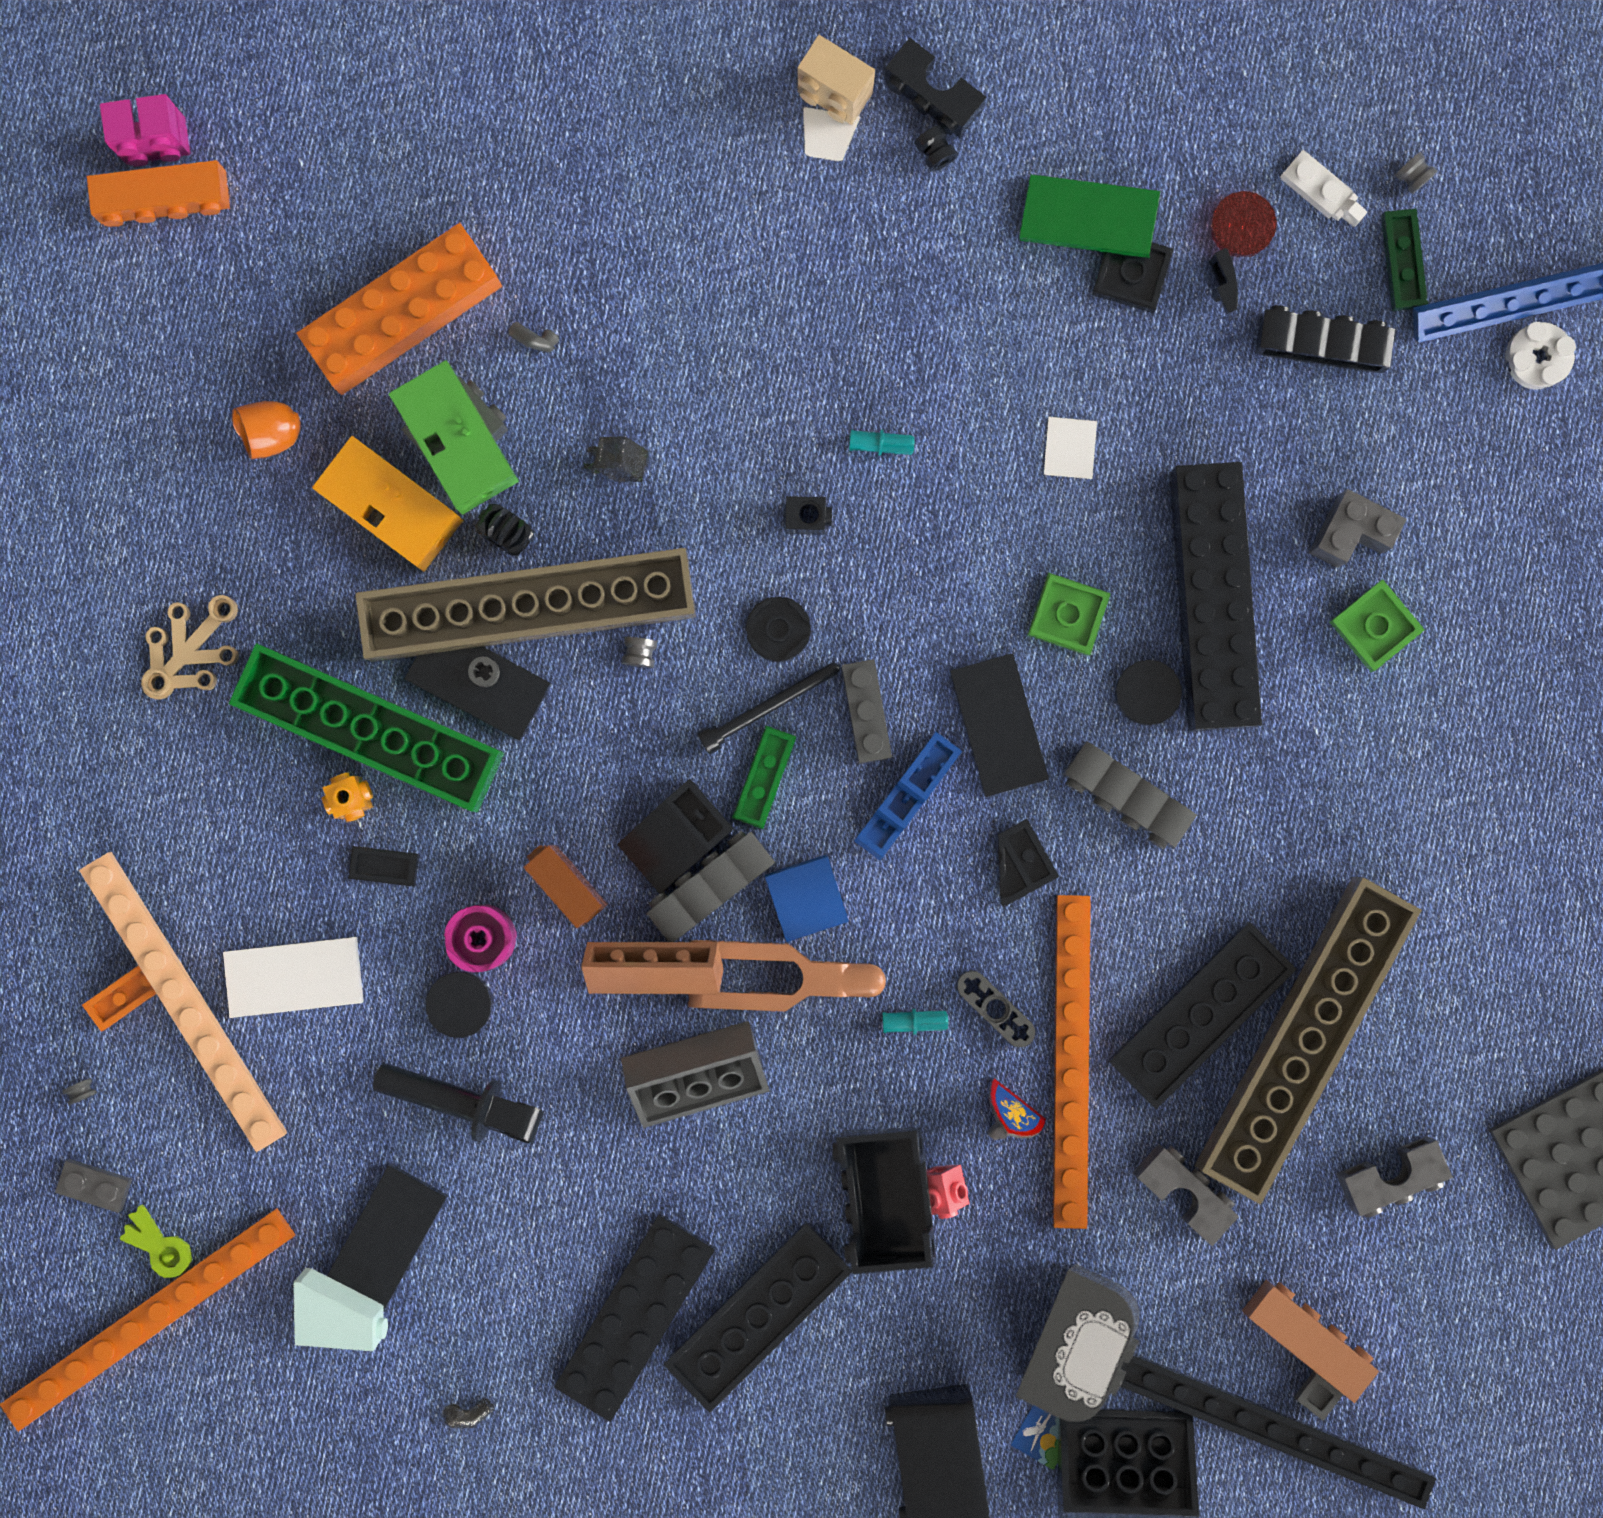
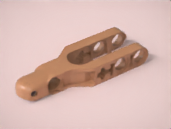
[688,940,886,1012]

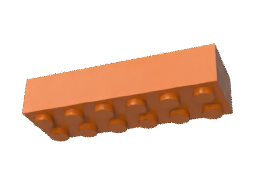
[296,222,503,396]

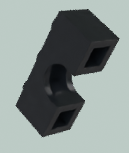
[884,37,987,138]

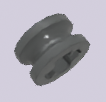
[468,656,500,688]
[62,1078,97,1106]

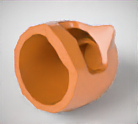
[231,401,301,459]

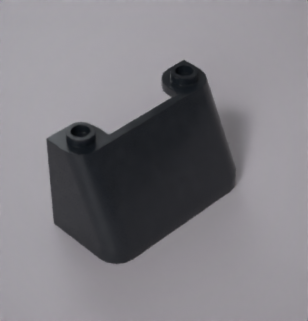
[884,1384,990,1518]

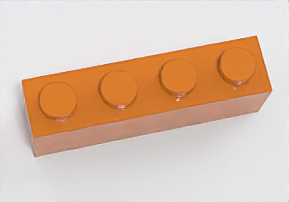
[87,160,230,227]

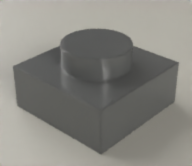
[1294,1371,1343,1421]

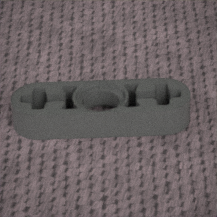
[956,970,1035,1047]

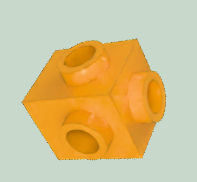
[322,772,373,823]

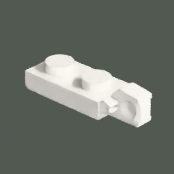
[1280,150,1367,227]

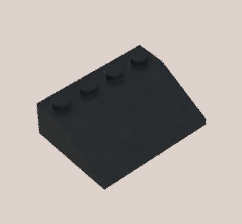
[1057,1409,1200,1518]

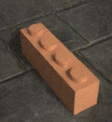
[581,942,724,994]
[1242,1280,1379,1403]

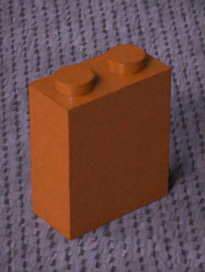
[523,845,608,928]

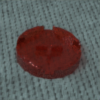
[1211,191,1277,257]

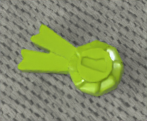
[119,1204,192,1278]

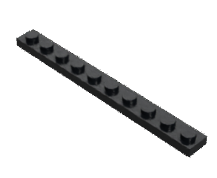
[1121,1354,1436,1510]

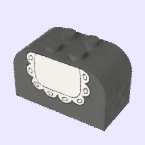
[1015,1264,1140,1422]

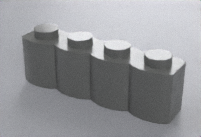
[1062,741,1197,850]
[646,831,776,942]

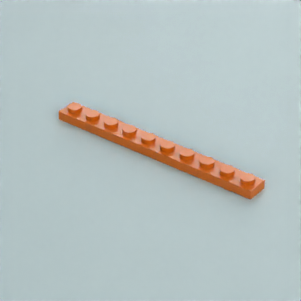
[1053,895,1091,1229]
[0,1208,296,1432]

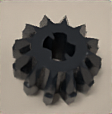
[475,504,533,556]

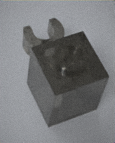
[584,436,648,482]

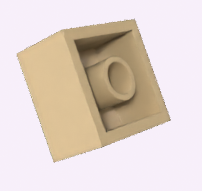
[798,35,875,125]

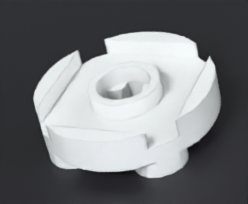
[1505,322,1576,390]

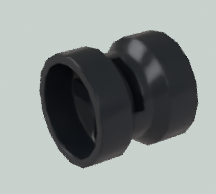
[914,125,958,172]

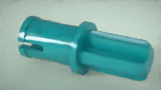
[849,429,915,456]
[882,1008,949,1035]

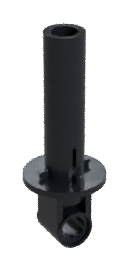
[373,1063,544,1144]

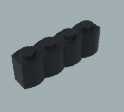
[1255,305,1395,373]

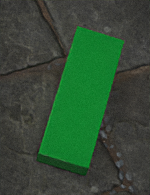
[732,726,797,829]

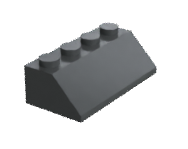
[621,1021,770,1128]

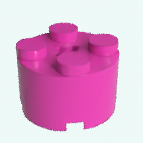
[444,904,517,972]

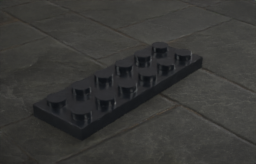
[1108,921,1297,1110]
[554,1213,716,1423]
[663,1221,852,1413]

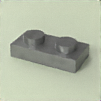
[55,1159,132,1213]

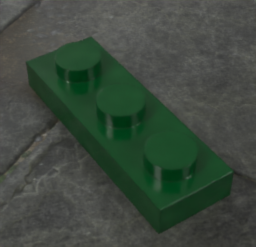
[1381,208,1428,311]

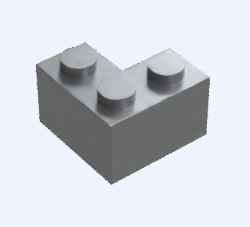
[1309,489,1407,568]

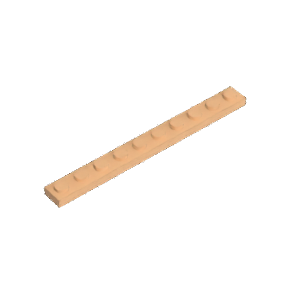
[79,852,287,1153]

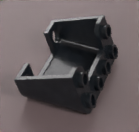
[832,1127,936,1274]

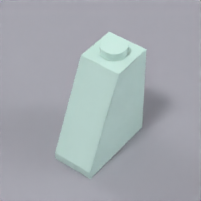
[294,1268,388,1351]

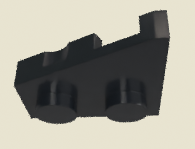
[997,819,1059,907]

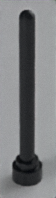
[696,662,840,755]

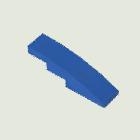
[854,732,962,860]

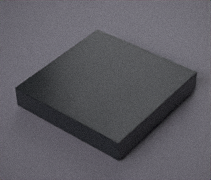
[1092,243,1174,313]

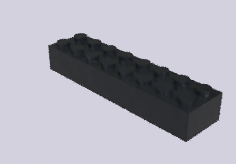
[1169,462,1262,732]

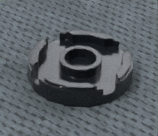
[746,597,811,662]
[1115,660,1182,726]
[426,972,493,1038]

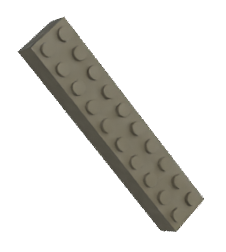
[355,548,696,662]
[1194,877,1422,1205]

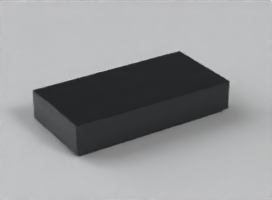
[348,846,420,887]

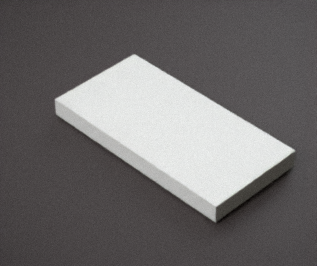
[223,937,364,1018]

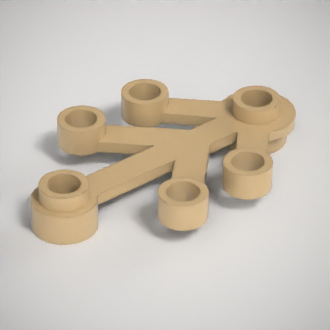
[141,595,239,700]

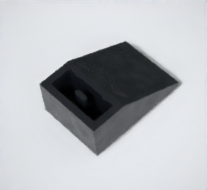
[617,778,735,894]

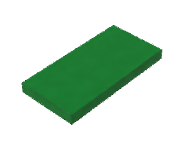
[1019,174,1161,258]

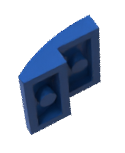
[765,854,849,942]

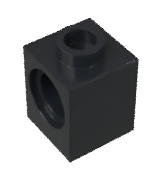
[785,496,832,535]

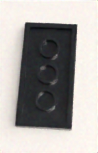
[404,646,552,741]
[949,653,1049,797]
[327,1164,448,1313]

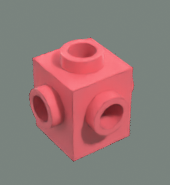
[927,1165,969,1219]

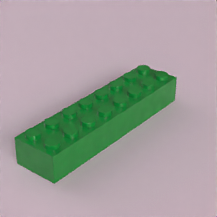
[228,643,505,813]

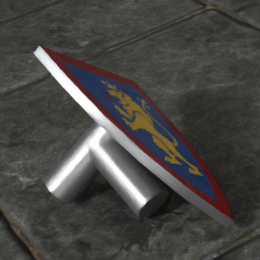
[987,1078,1046,1140]

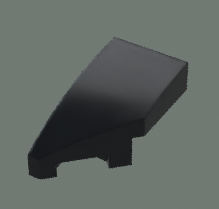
[1209,248,1238,314]

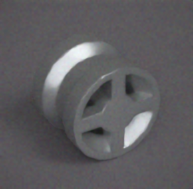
[1395,152,1438,194]
[621,637,657,668]

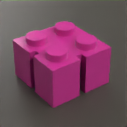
[100,94,190,167]

